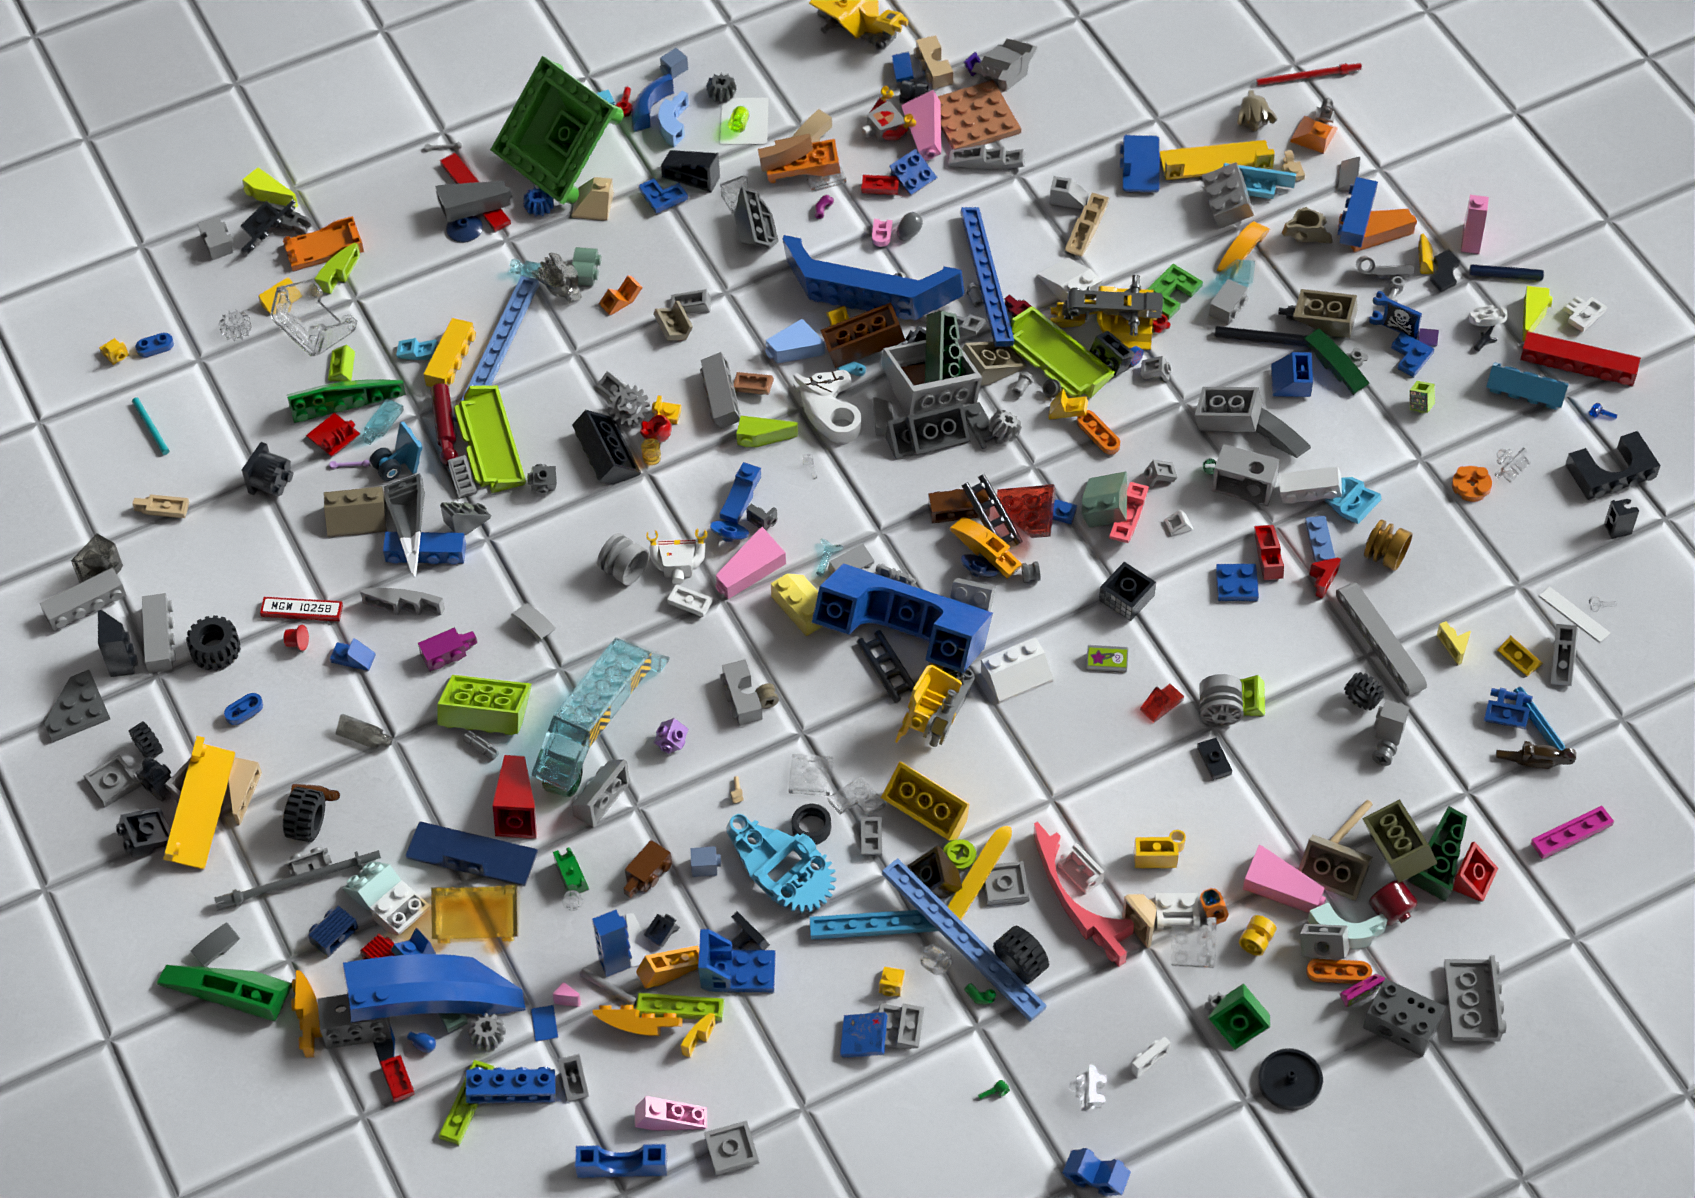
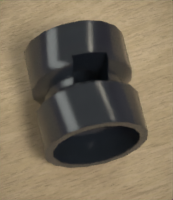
[899,80,928,104]

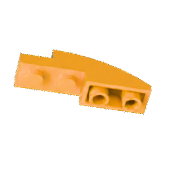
[949,517,1022,579]
[291,970,322,1058]
[592,1005,682,1036]

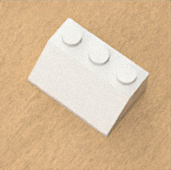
[981,637,1053,703]

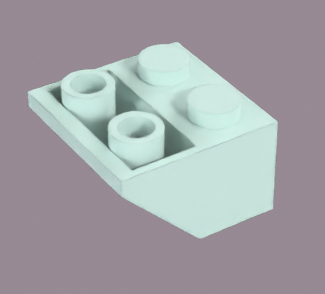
[343,861,401,911]

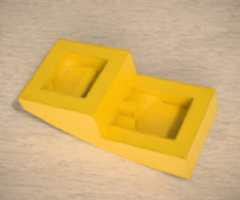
[681,1013,716,1058]

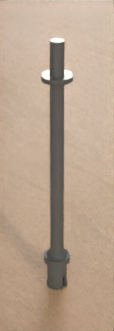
[214,850,381,910]

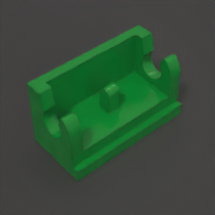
[553,847,589,897]

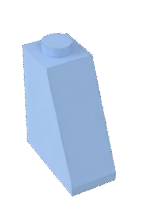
[765,319,825,364]

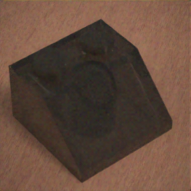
[71,533,123,583]

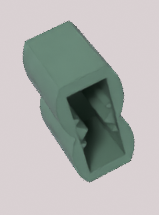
[570,247,602,286]

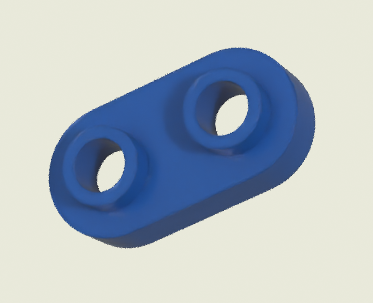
[135,333,174,357]
[224,693,263,725]

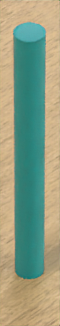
[132,397,170,455]

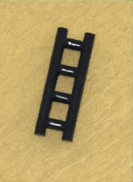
[961,474,1023,546]
[856,630,916,703]

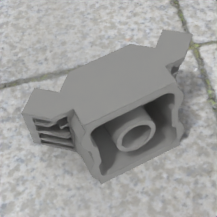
[972,38,1038,91]

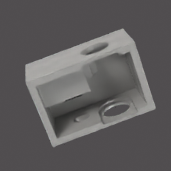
[1211,444,1280,507]

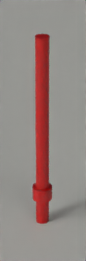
[1256,63,1362,86]

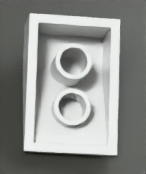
[1037,258,1102,302]

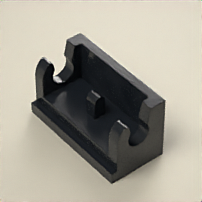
[1604,499,1639,539]

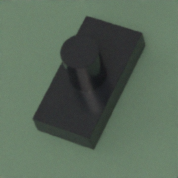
[731,911,770,950]

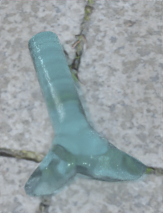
[816,538,844,576]

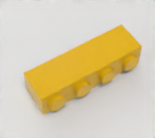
[424,318,476,387]

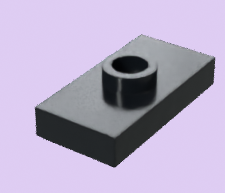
[1197,738,1233,780]

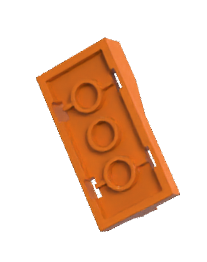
[767,139,841,183]
[283,216,364,271]

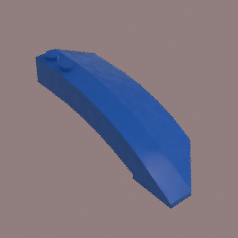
[343,954,526,1022]

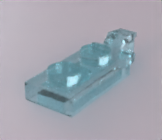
[362,399,404,445]

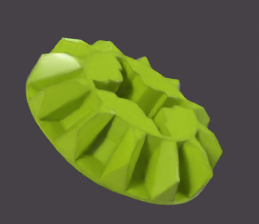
[943,839,977,871]

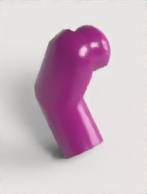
[815,195,834,219]

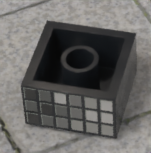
[1099,562,1156,621]

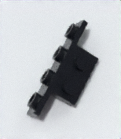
[240,199,296,254]

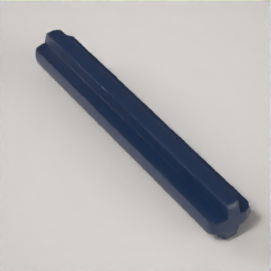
[1469,264,1544,281]

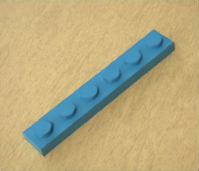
[810,910,938,940]

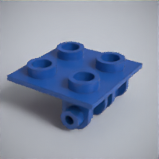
[889,149,937,195]

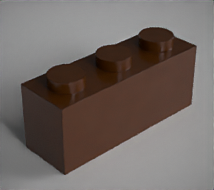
[928,489,990,524]

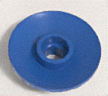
[710,521,749,542]

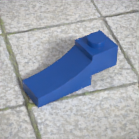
[719,462,761,524]

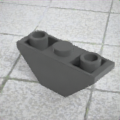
[440,502,491,534]

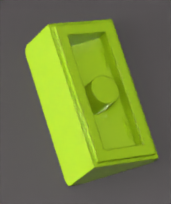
[328,344,355,382]
[1240,675,1265,716]

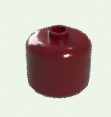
[1369,879,1417,926]

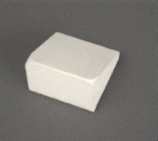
[1164,510,1193,536]

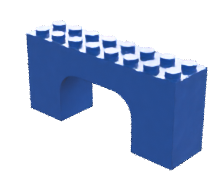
[812,563,993,673]

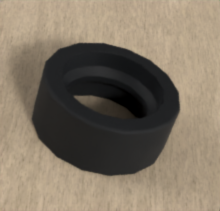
[791,803,832,845]

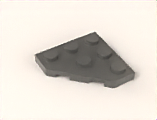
[44,670,110,743]

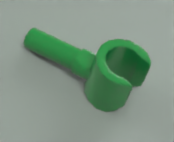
[978,1080,1010,1100]

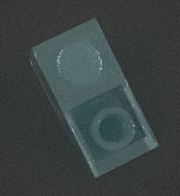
[1215,259,1255,287]

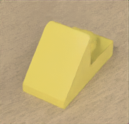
[1437,621,1471,665]

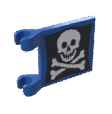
[1369,291,1422,339]

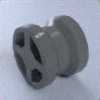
[1021,561,1041,583]
[1372,740,1397,766]

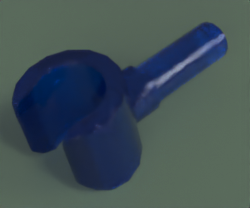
[1589,403,1618,419]

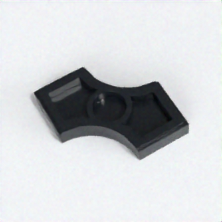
[1430,249,1460,292]

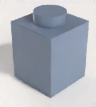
[660,48,688,79]
[690,846,721,877]

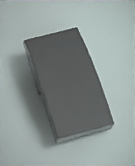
[190,922,241,967]

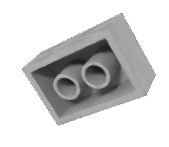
[1202,162,1254,229]
[1195,387,1263,432]

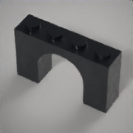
[1565,431,1661,500]

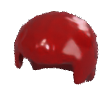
[640,415,672,444]

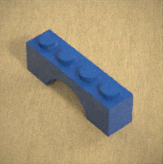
[575,1144,667,1178]

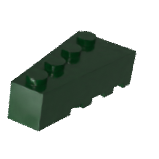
[925,311,966,383]
[1408,806,1468,902]

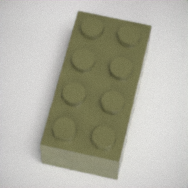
[1362,799,1437,883]

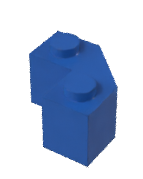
[1062,1148,1131,1196]

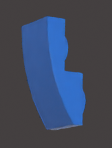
[892,52,914,82]

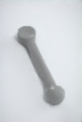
[424,142,462,152]

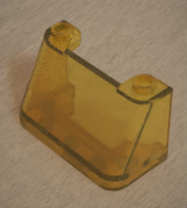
[431,885,520,944]

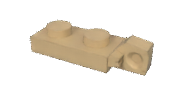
[132,494,189,518]

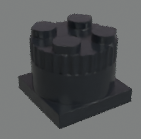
[242,442,294,496]

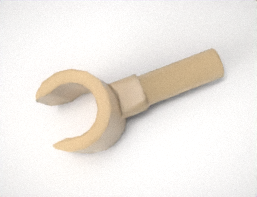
[730,776,744,804]

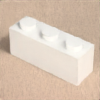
[1280,466,1342,504]

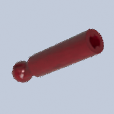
[430,383,458,466]

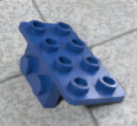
[1120,135,1159,192]

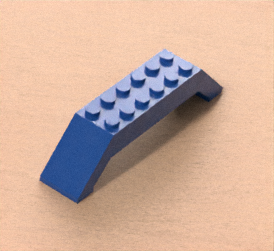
[782,235,964,321]

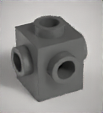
[527,464,557,493]

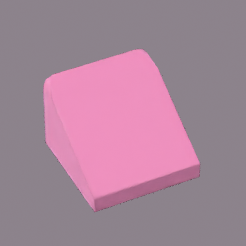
[553,983,581,1007]

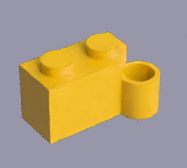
[1134,830,1186,868]

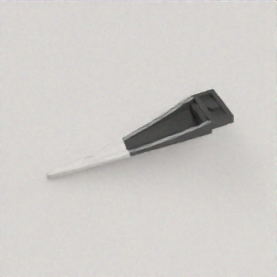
[384,473,425,577]

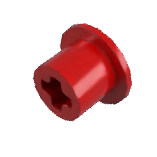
[283,624,309,651]

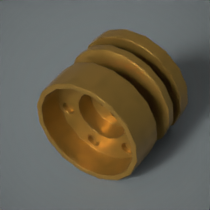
[1364,519,1413,571]

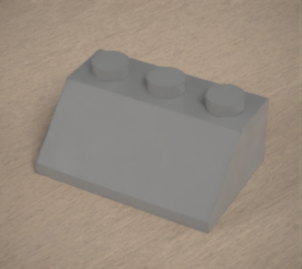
[572,759,630,828]

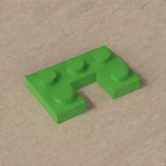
[1147,264,1203,320]

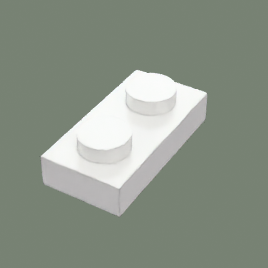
[667,584,712,617]
[1131,1037,1171,1078]

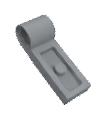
[1356,256,1414,278]

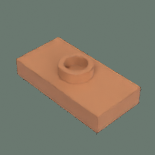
[733,372,774,395]

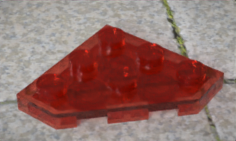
[997,484,1056,538]

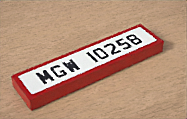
[260,597,343,622]

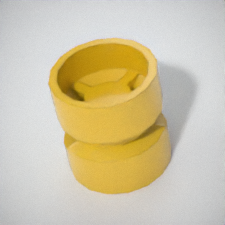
[1238,915,1277,956]

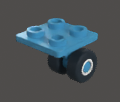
[370,421,422,481]

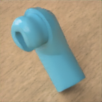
[837,362,866,376]

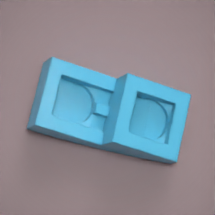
[396,338,439,360]

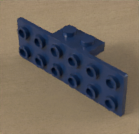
[406,821,538,886]

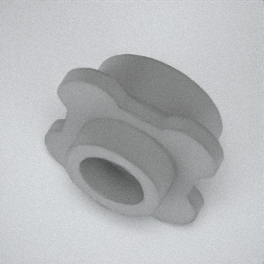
[1346,348,1368,367]

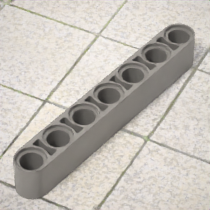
[1336,582,1427,696]

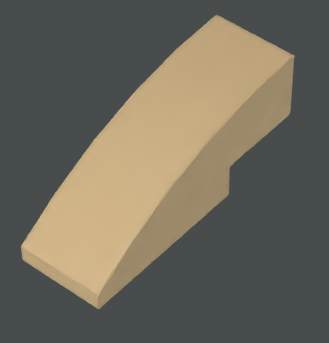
[792,109,832,143]

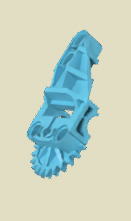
[726,814,837,913]

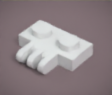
[1563,296,1607,332]

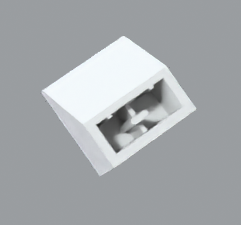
[370,880,431,935]

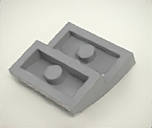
[878,1003,924,1049]

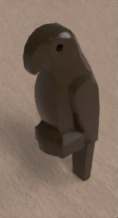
[1496,741,1577,769]

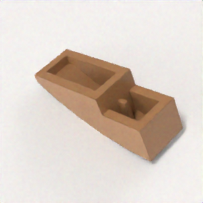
[758,134,813,172]

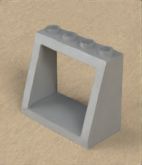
[881,340,982,417]

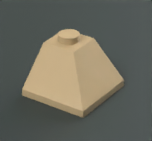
[572,177,614,221]
[1122,894,1157,948]

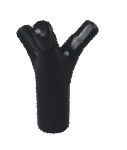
[1474,325,1497,352]

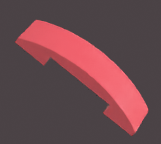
[1109,482,1149,543]

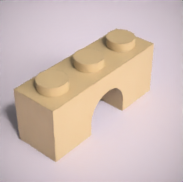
[914,35,953,89]

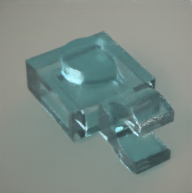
[509,259,544,281]

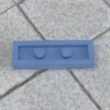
[1305,516,1335,562]

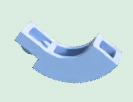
[659,91,689,147]

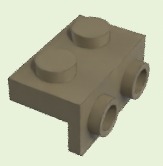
[653,301,693,340]

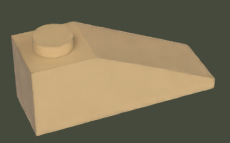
[229,757,262,825]

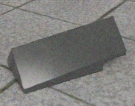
[886,403,970,459]

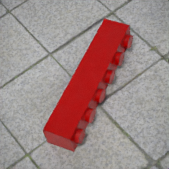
[1520,331,1641,386]

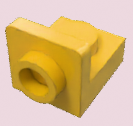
[99,338,129,365]
[651,395,682,424]
[879,966,905,997]

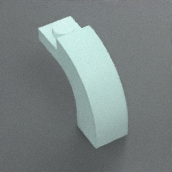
[1308,902,1388,949]

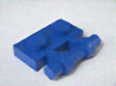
[1484,687,1533,730]

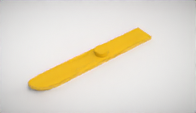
[947,826,1012,920]

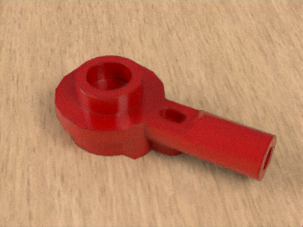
[615,87,632,118]

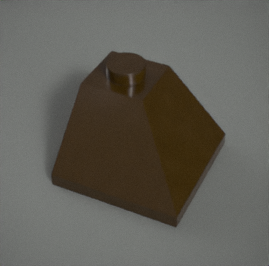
[907,846,962,899]

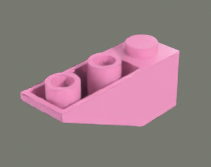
[635,1096,707,1131]

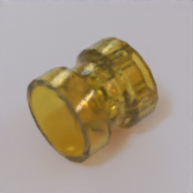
[641,438,661,465]

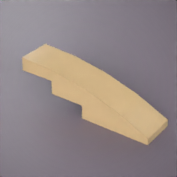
[1065,192,1109,257]

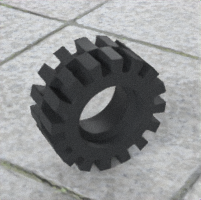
[1344,672,1384,711]
[128,721,164,759]

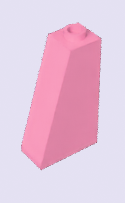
[901,90,941,161]
[715,527,786,599]
[1243,845,1326,913]

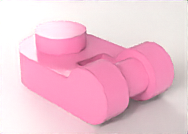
[872,219,893,247]

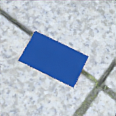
[531,1005,558,1041]

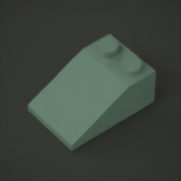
[1082,471,1127,528]

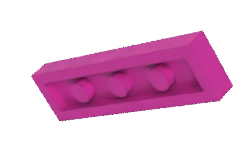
[1531,806,1614,859]

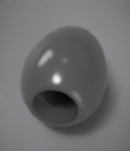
[897,212,923,240]

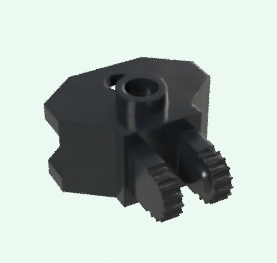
[135,757,171,802]

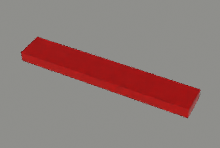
[440,153,511,232]

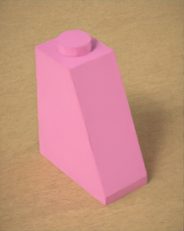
[1461,195,1489,254]

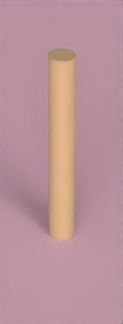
[1330,800,1373,843]

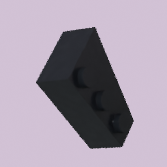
[661,150,720,192]

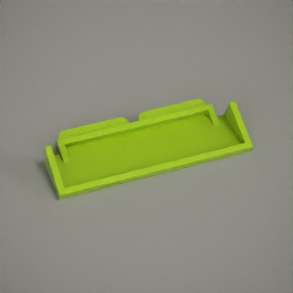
[1010,306,1115,399]
[454,385,526,493]

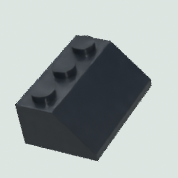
[98,610,138,677]

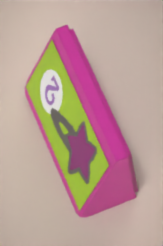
[1340,973,1385,1007]

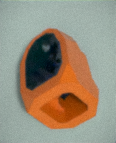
[1200,888,1229,925]

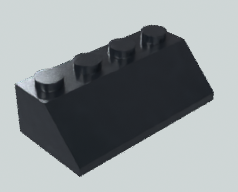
[572,410,641,485]

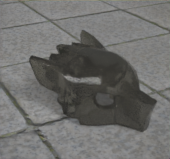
[530,252,582,304]

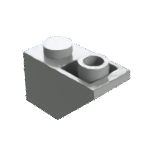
[1050,176,1089,209]

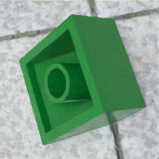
[1208,983,1270,1050]

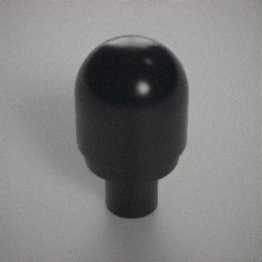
[1278,305,1297,321]

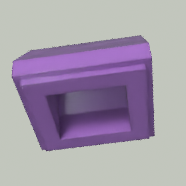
[1418,328,1439,346]

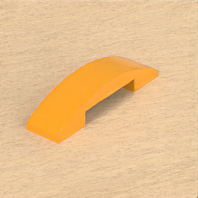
[1217,221,1270,278]

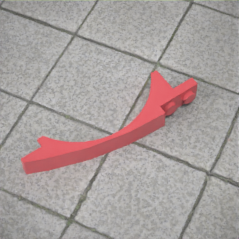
[1033,821,1134,967]

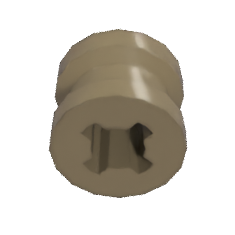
[755,683,779,709]

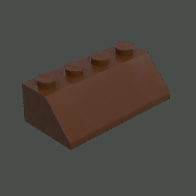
[820,302,906,369]

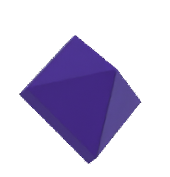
[963,52,981,77]

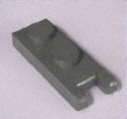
[964,402,1001,449]

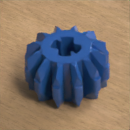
[523,187,554,217]

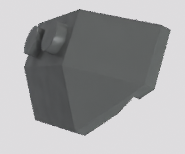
[734,187,779,248]

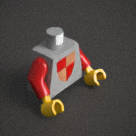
[862,86,916,142]

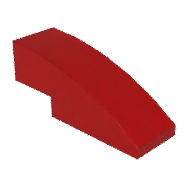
[1254,525,1284,580]

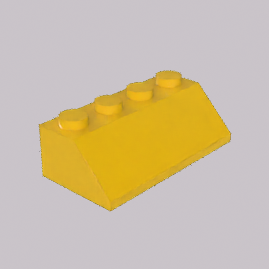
[880,761,970,840]

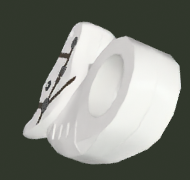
[793,370,861,444]

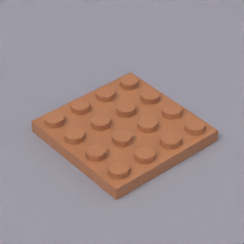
[937,80,1021,149]

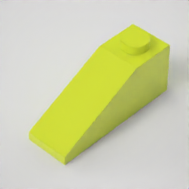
[242,167,298,208]
[1522,286,1553,342]

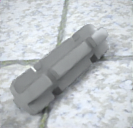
[463,731,499,760]

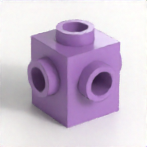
[654,718,689,754]

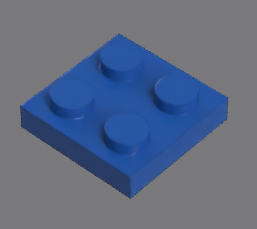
[1216,564,1259,601]

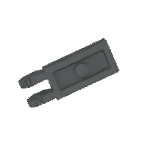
[270,203,313,235]

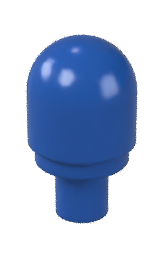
[407,1031,436,1053]

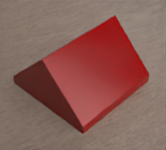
[1452,842,1498,902]

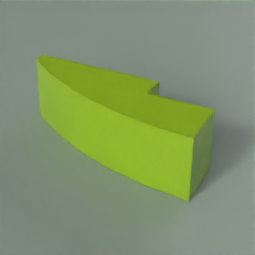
[315,243,360,294]

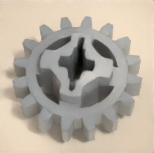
[608,384,650,427]

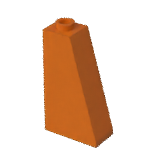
[1338,208,1417,252]

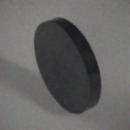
[1258,1048,1323,1110]

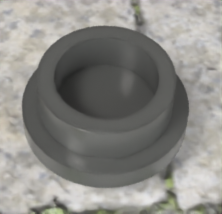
[1043,379,1061,398]

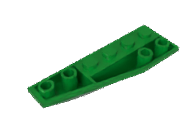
[286,379,406,423]
[157,965,292,1022]

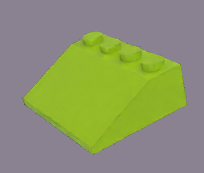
[437,675,531,735]

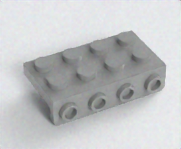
[1444,955,1506,1042]

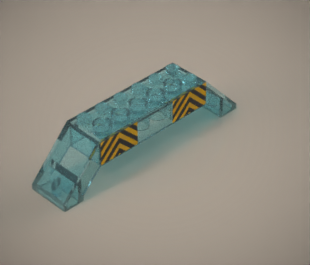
[532,637,670,792]

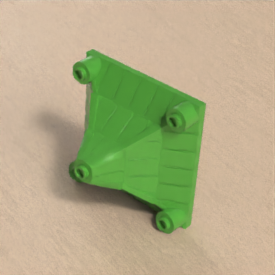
[490,56,623,204]

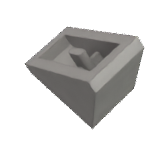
[558,1054,589,1101]

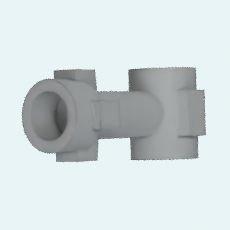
[1383,276,1405,308]

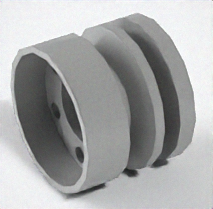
[597,533,650,585]
[1199,674,1243,726]

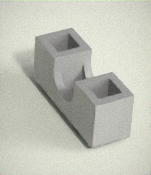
[720,659,763,725]

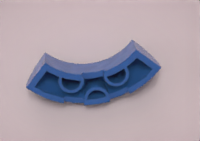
[631,74,674,132]

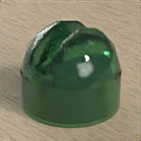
[1202,458,1217,474]

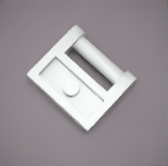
[1155,893,1200,929]

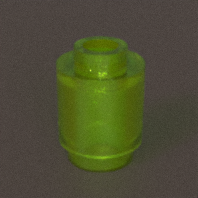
[728,106,750,133]

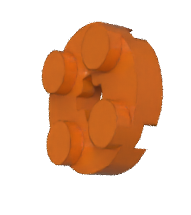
[1452,466,1492,502]

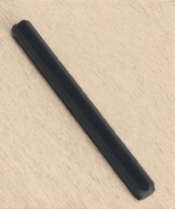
[1214,326,1309,347]

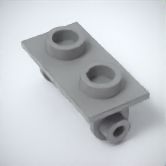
[1316,98,1334,124]
[287,846,332,877]

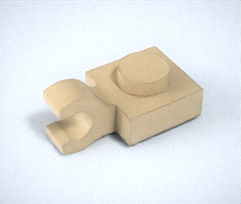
[1282,150,1305,181]

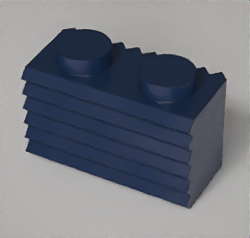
[308,905,358,957]

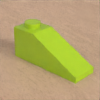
[736,415,798,447]

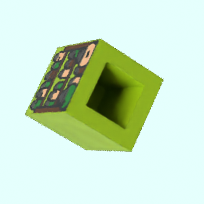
[1409,381,1435,413]

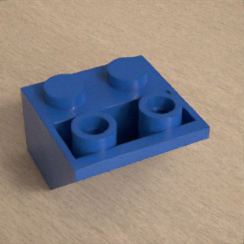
[1271,352,1313,397]

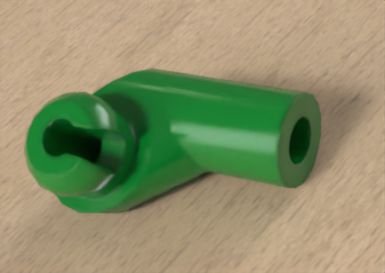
[964,983,996,1005]

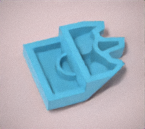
[1324,477,1382,524]

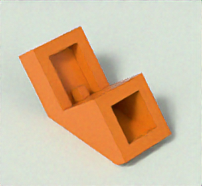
[599,275,643,315]

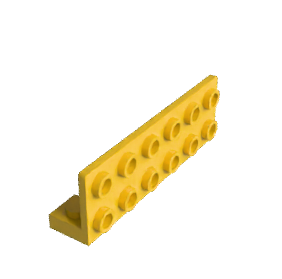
[1159,140,1275,180]
[163,736,235,869]

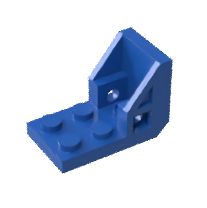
[698,929,776,993]

